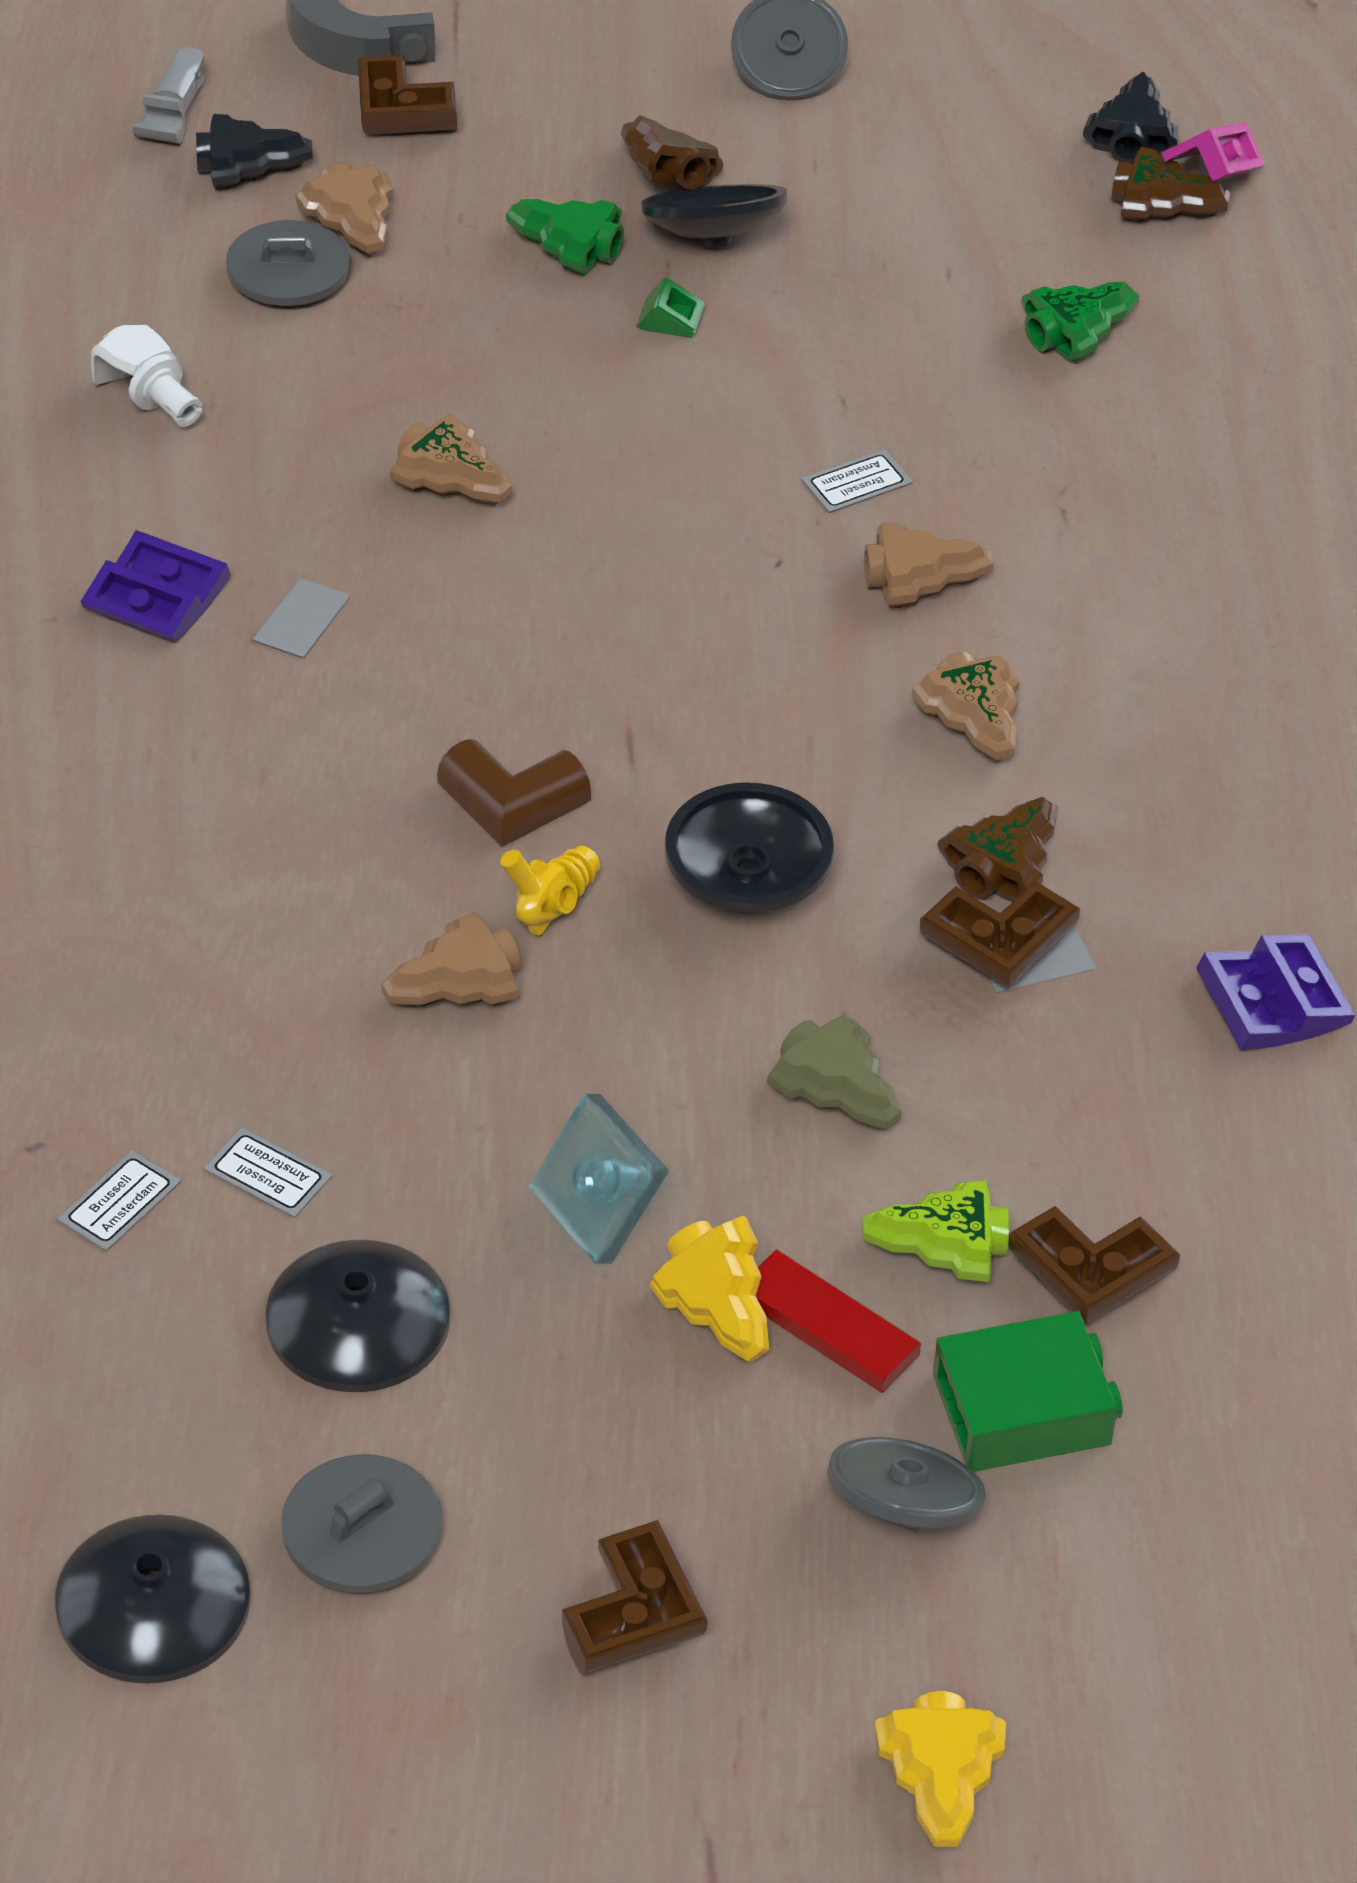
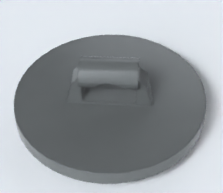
[731,0,848,100]
[226,220,350,306]
[827,1437,985,1532]
[282,1454,442,1593]

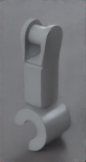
[133,47,205,144]

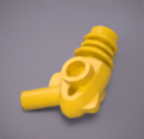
[500,845,600,936]

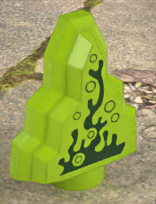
[862,1181,1009,1282]

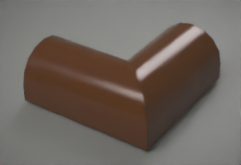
[358,55,457,135]
[437,739,591,847]
[920,881,1080,988]
[1008,1206,1180,1325]
[562,1520,707,1675]

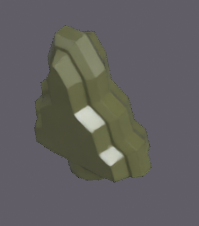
[767,1015,901,1130]

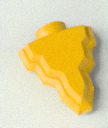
[649,1216,769,1362]
[874,1691,1006,1847]

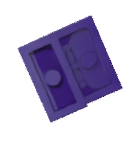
[80,530,231,641]
[1196,934,1356,1050]

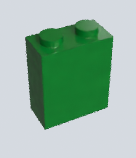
[933,1311,1123,1472]

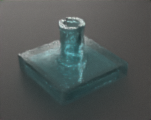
[529,1093,669,1264]

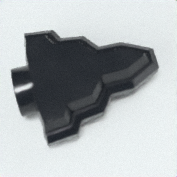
[1083,72,1178,163]
[196,114,313,190]

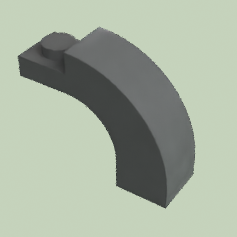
[285,0,435,76]

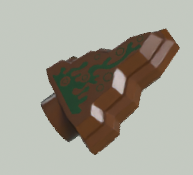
[621,115,723,190]
[1111,147,1231,223]
[937,797,1058,902]

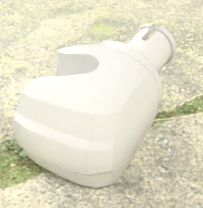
[91,325,203,427]

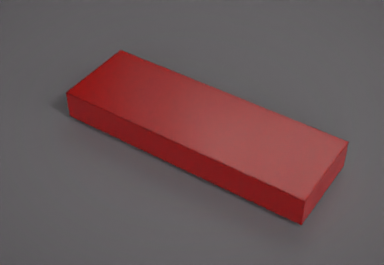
[755,1249,921,1393]

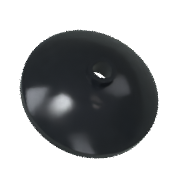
[641,184,788,247]
[665,782,834,913]
[266,1240,450,1392]
[55,1514,250,1684]

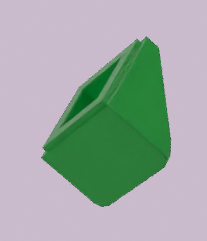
[636,277,705,338]

